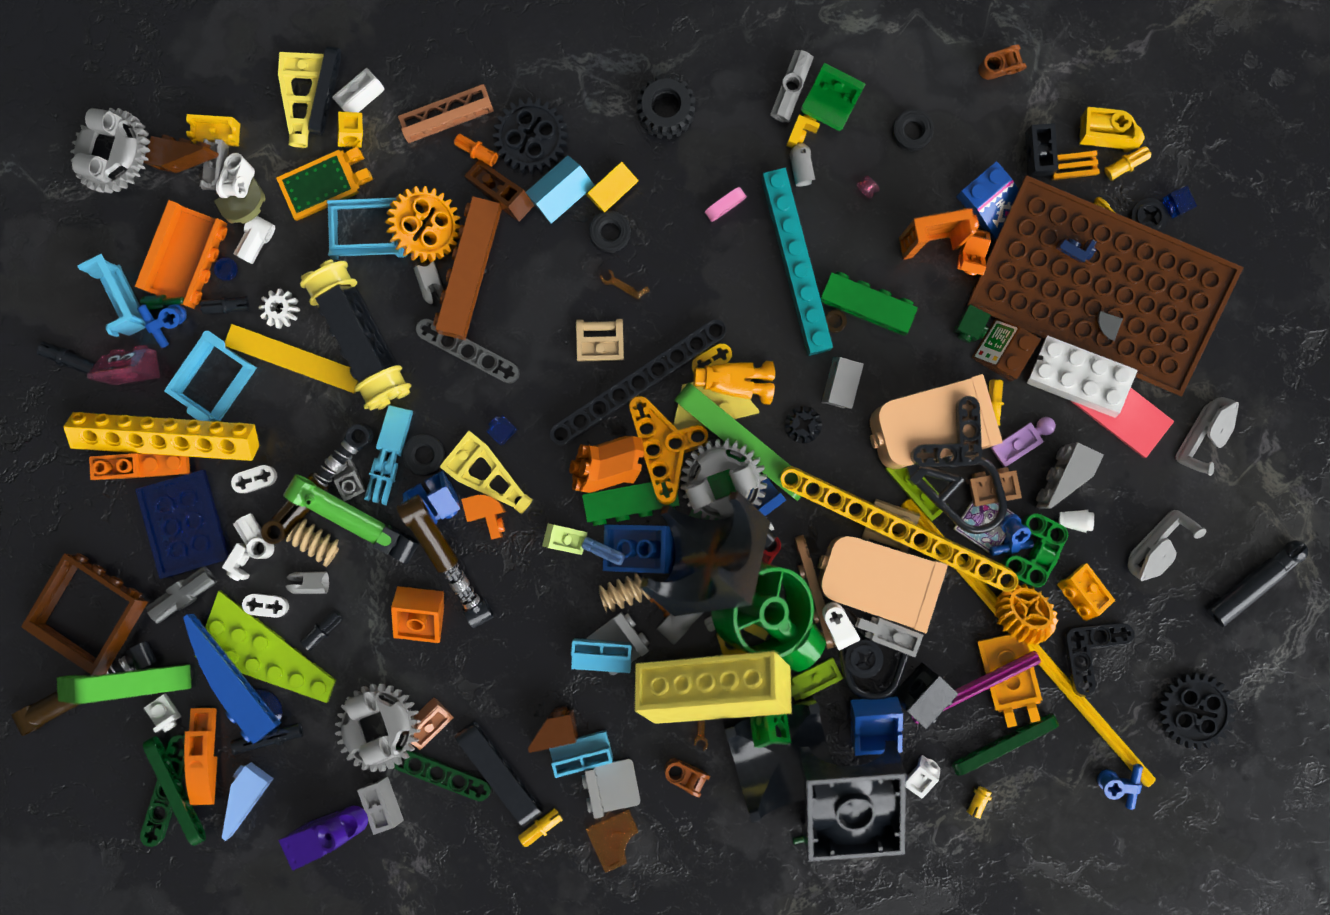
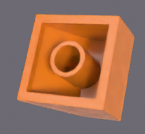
[391,586,444,643]

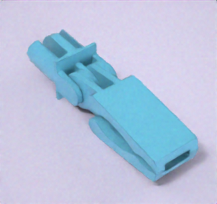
[364,405,413,505]

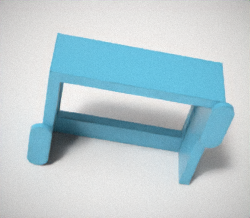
[327,198,407,260]
[77,253,146,337]
[164,331,257,421]

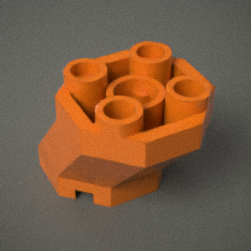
[569,436,644,493]

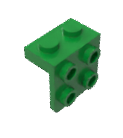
[801,63,865,131]

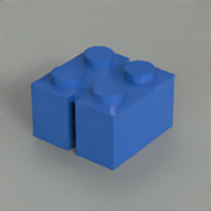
[402,471,460,525]
[851,697,903,756]

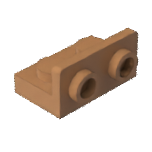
[966,467,1022,507]

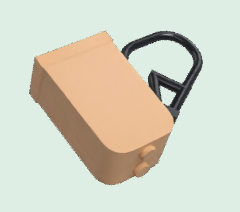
[870,374,1007,534]
[817,536,948,700]

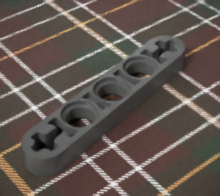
[416,319,520,384]

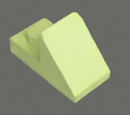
[542,523,588,555]

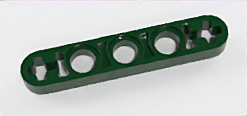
[951,713,1059,776]
[140,733,185,847]
[143,736,206,846]
[393,745,492,801]

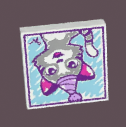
[954,500,1014,554]

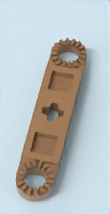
[794,535,837,650]

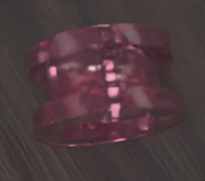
[857,175,880,199]

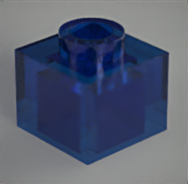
[1163,186,1197,219]
[486,415,518,446]

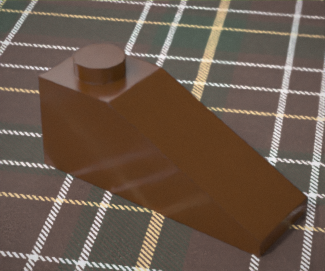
[464,160,534,222]

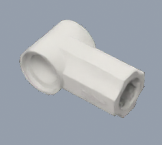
[233,216,275,264]
[233,513,274,559]

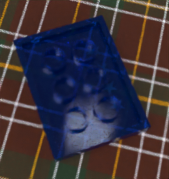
[135,470,229,579]

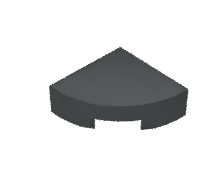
[1097,311,1123,341]

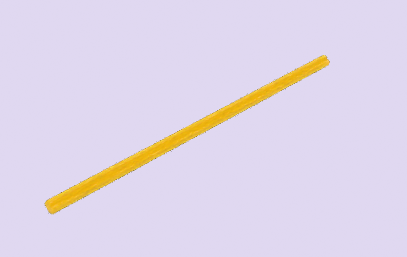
[901,499,1156,787]

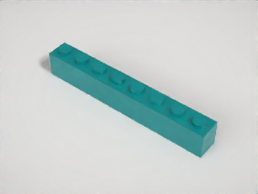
[761,167,833,356]

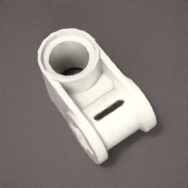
[216,153,255,198]
[822,602,860,651]

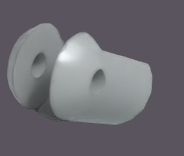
[790,143,815,186]
[414,262,444,304]
[286,571,329,594]

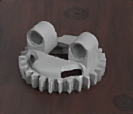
[71,108,150,194]
[680,439,767,520]
[335,684,421,772]

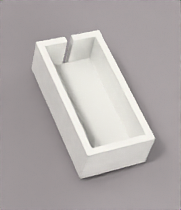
[1027,336,1138,418]

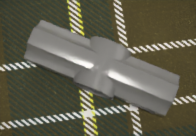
[770,50,814,123]

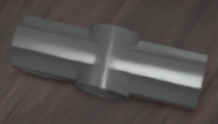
[146,566,217,624]

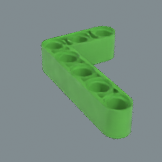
[57,664,192,704]

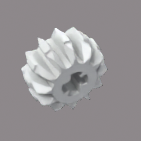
[258,289,300,329]

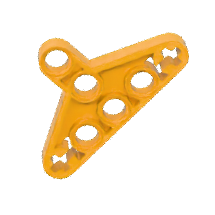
[629,396,708,505]

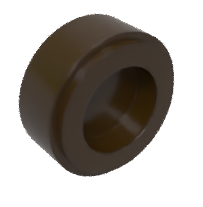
[825,309,847,333]

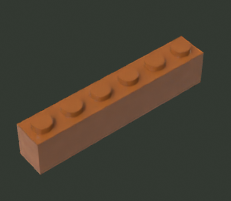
[433,197,502,340]

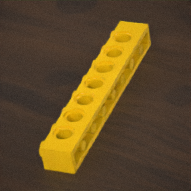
[63,412,259,461]

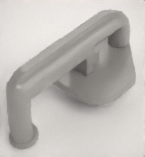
[1176,397,1239,476]
[1128,510,1206,581]

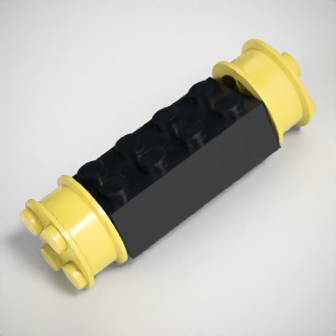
[300,259,411,410]

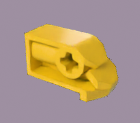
[1079,107,1144,152]

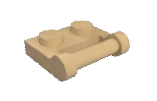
[576,319,624,361]
[862,499,920,553]

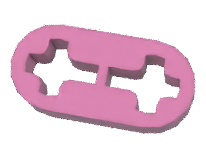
[705,187,747,222]

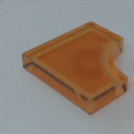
[586,809,639,873]

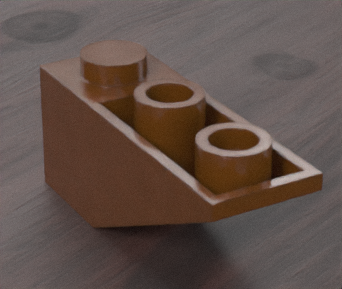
[143,135,219,173]

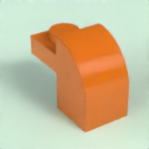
[957,229,991,275]
[461,495,506,540]

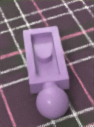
[991,417,1056,468]

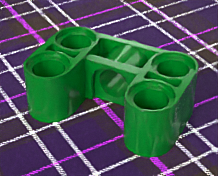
[1001,514,1068,587]

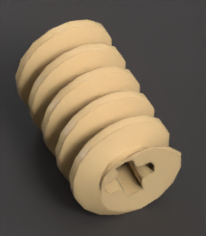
[286,518,339,567]
[599,573,651,613]

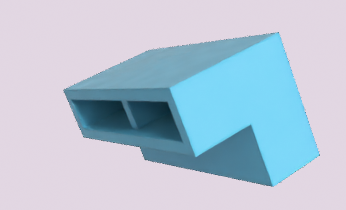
[526,155,595,223]
[571,638,632,673]
[549,730,613,778]

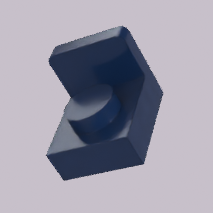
[1056,238,1097,262]

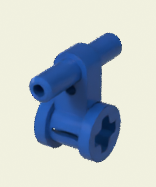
[137,304,187,348]
[989,514,1034,556]
[1097,763,1143,810]

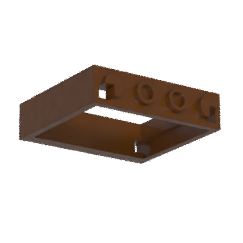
[21,553,148,675]

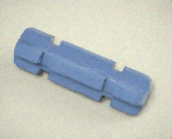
[582,537,625,565]

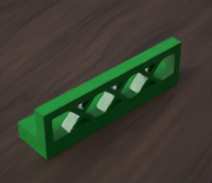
[748,653,791,748]

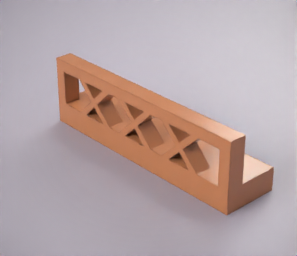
[398,84,494,143]

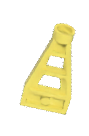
[278,52,324,148]
[440,431,533,514]

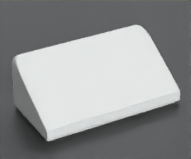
[332,68,385,112]

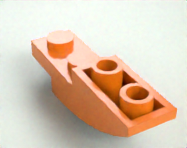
[89,453,190,480]
[184,708,217,805]

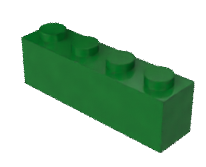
[820,272,918,336]
[582,479,680,526]

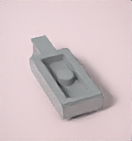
[855,617,923,657]

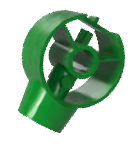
[711,562,826,672]

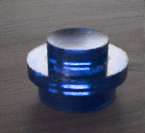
[214,257,238,281]

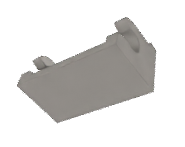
[199,139,229,190]
[821,357,864,409]
[357,777,404,835]

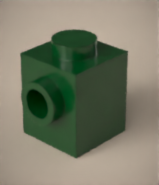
[953,304,991,343]

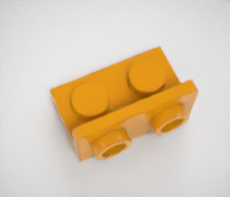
[1057,563,1115,621]

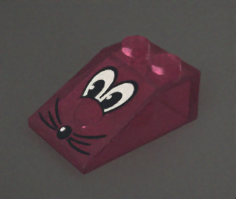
[87,345,160,385]

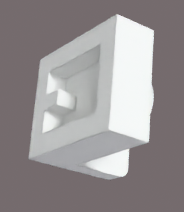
[222,543,250,581]
[144,694,182,733]
[906,755,941,798]

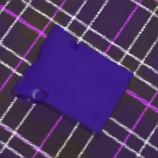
[278,806,368,871]

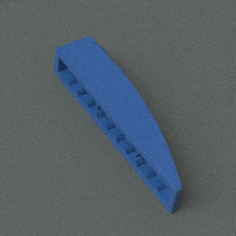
[183,614,281,744]

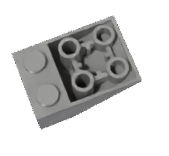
[1036,442,1103,509]

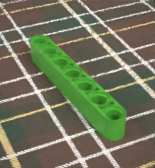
[674,382,813,501]

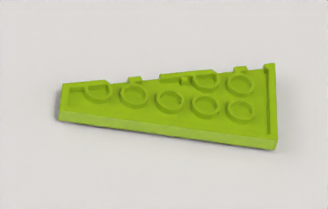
[195,590,336,703]

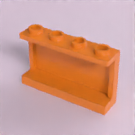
[135,200,227,309]
[899,208,978,260]

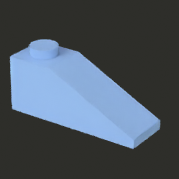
[222,762,274,841]

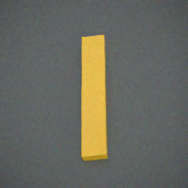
[225,324,359,394]

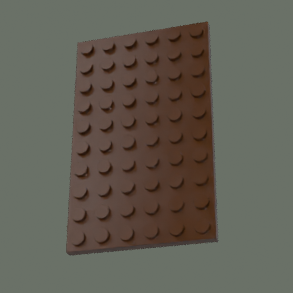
[967,175,1244,397]

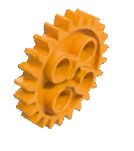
[385,186,461,263]

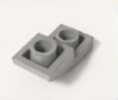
[324,457,366,502]

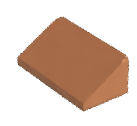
[402,698,454,750]

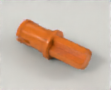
[454,134,499,167]

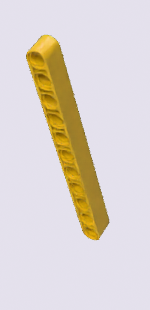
[780,466,1018,592]

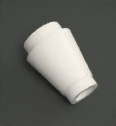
[1059,510,1094,533]

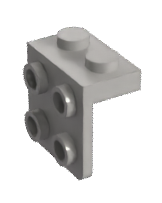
[587,611,650,675]
[582,758,640,819]

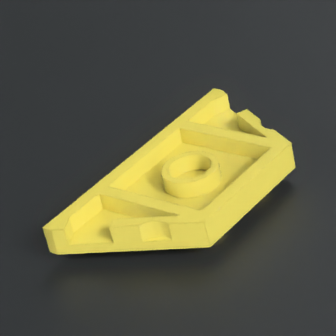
[674,382,759,430]

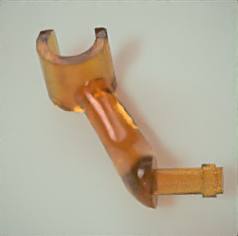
[600,270,650,299]
[694,720,708,751]

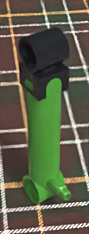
[283,474,420,564]

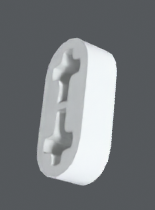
[231,465,277,493]
[242,594,289,618]

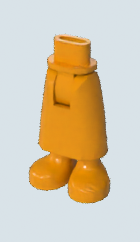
[693,361,775,405]

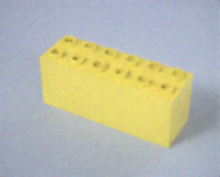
[635,651,792,724]

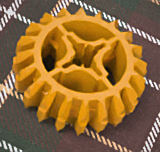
[994,583,1058,645]

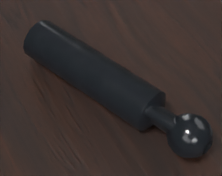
[1207,540,1308,627]

